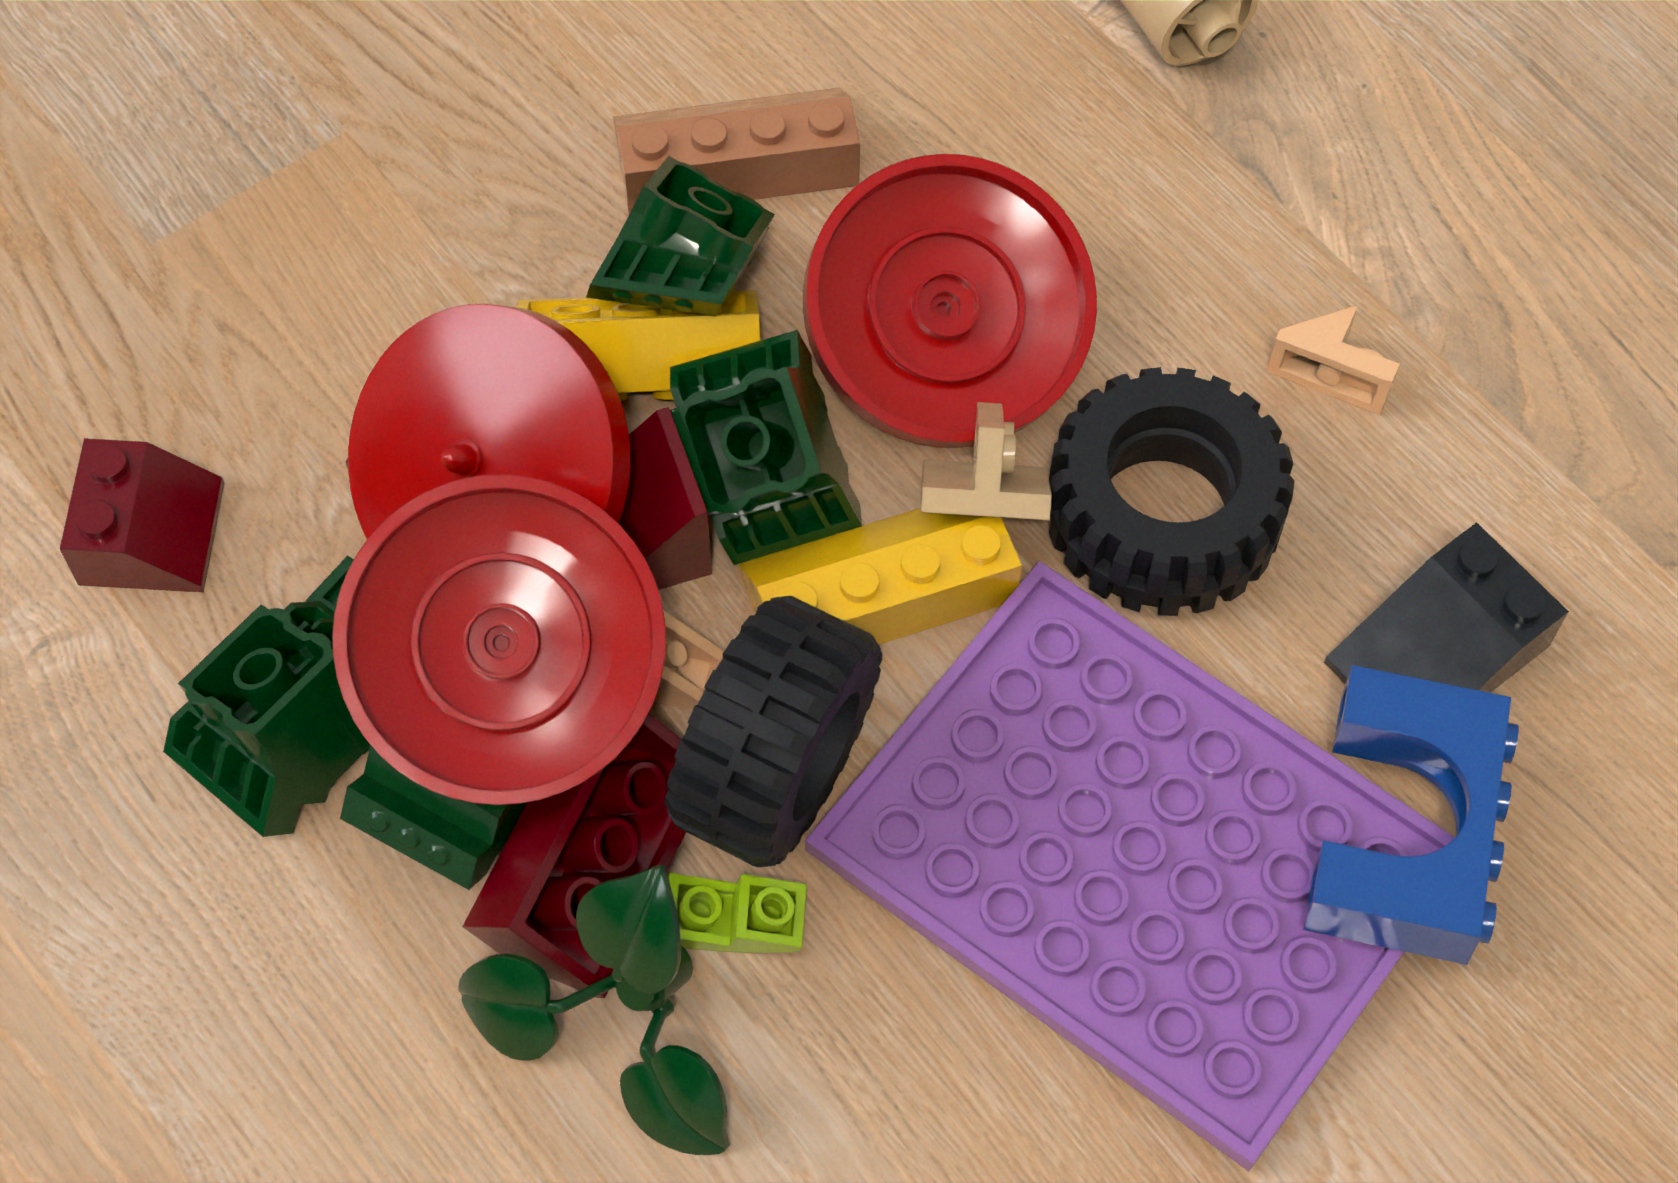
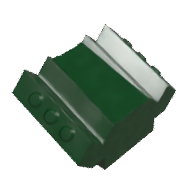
[586,156,775,316]
[670,330,862,565]
[163,601,371,837]
[340,746,527,890]

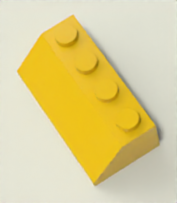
[516,290,760,401]
[737,508,1022,645]

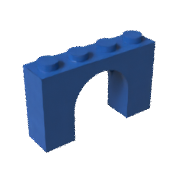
[1303,665,1519,965]

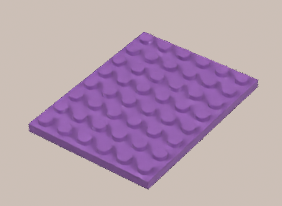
[805,561,1455,1171]

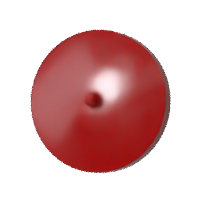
[803,154,1097,448]
[348,304,630,539]
[332,474,666,805]

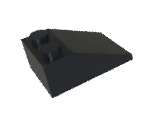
[1324,522,1569,693]

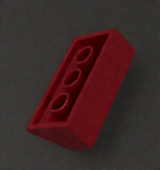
[462,712,686,998]

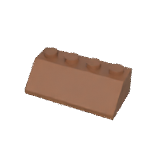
[613,87,860,214]

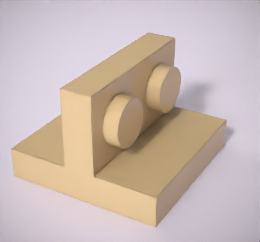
[921,402,1052,520]

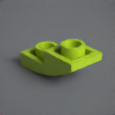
[668,873,807,953]

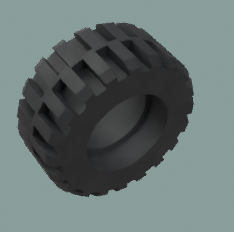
[1049,367,1295,616]
[665,596,882,868]

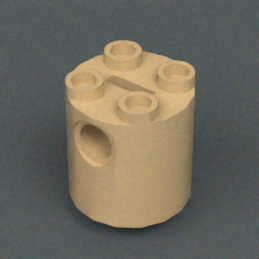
[1120,0,1258,66]

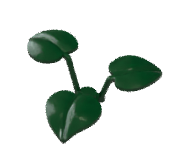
[458,865,730,1155]

